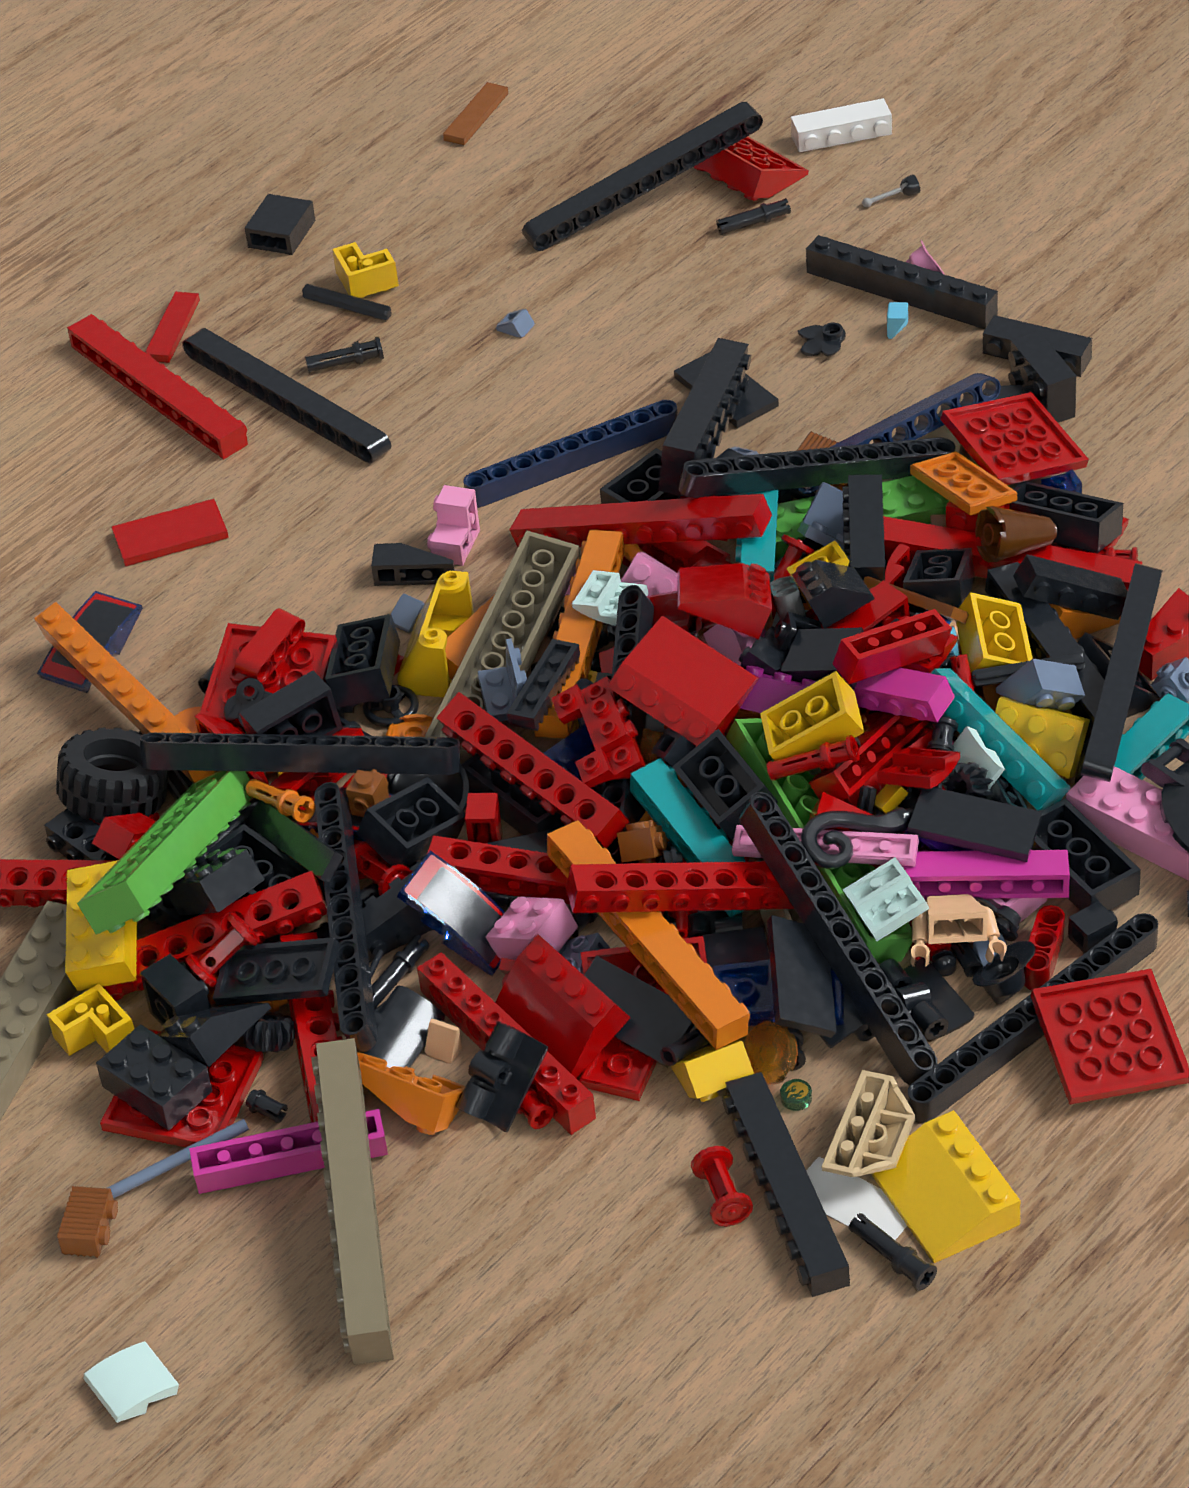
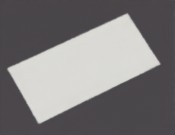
[806,1157,907,1240]

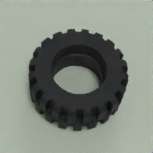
[56,727,169,823]

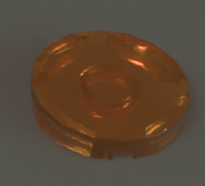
[744,1021,798,1085]

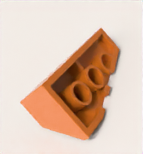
[357,1052,465,1135]

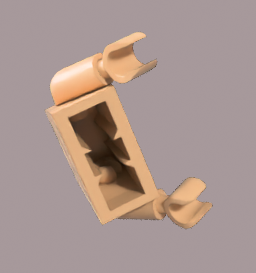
[910,894,1007,966]

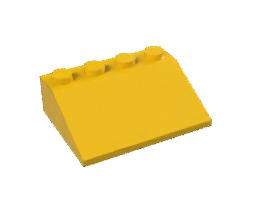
[871,1110,1021,1263]

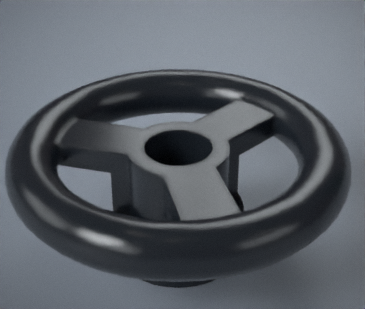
[363,685,419,727]

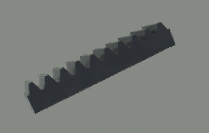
[507,639,580,731]

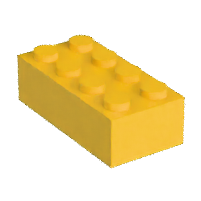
[65,860,137,991]

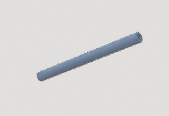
[107,1119,249,1199]

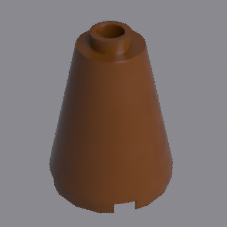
[975,506,1057,563]

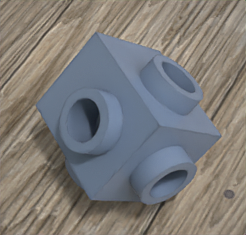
[1151,657,1189,703]

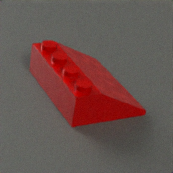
[694,136,809,201]
[677,563,772,640]
[607,616,759,746]
[495,934,631,1078]

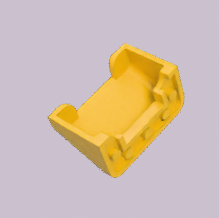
[397,571,474,697]

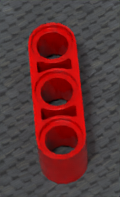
[235,608,306,683]
[1024,905,1065,990]

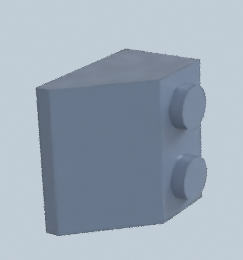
[995,658,1085,711]

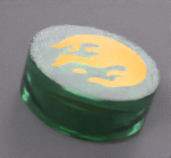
[780,1079,812,1111]

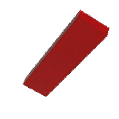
[145,291,200,363]

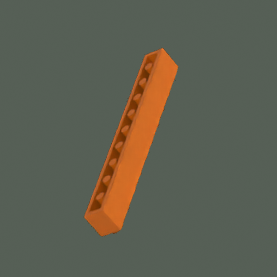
[534,530,625,739]
[34,602,215,783]
[547,820,750,1050]

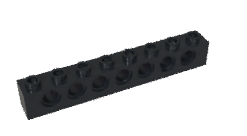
[44,808,213,944]

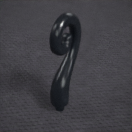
[800,807,914,869]

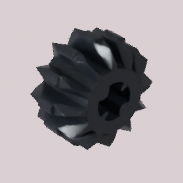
[942,762,994,799]
[242,1012,296,1053]

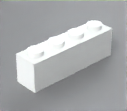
[791,98,892,153]

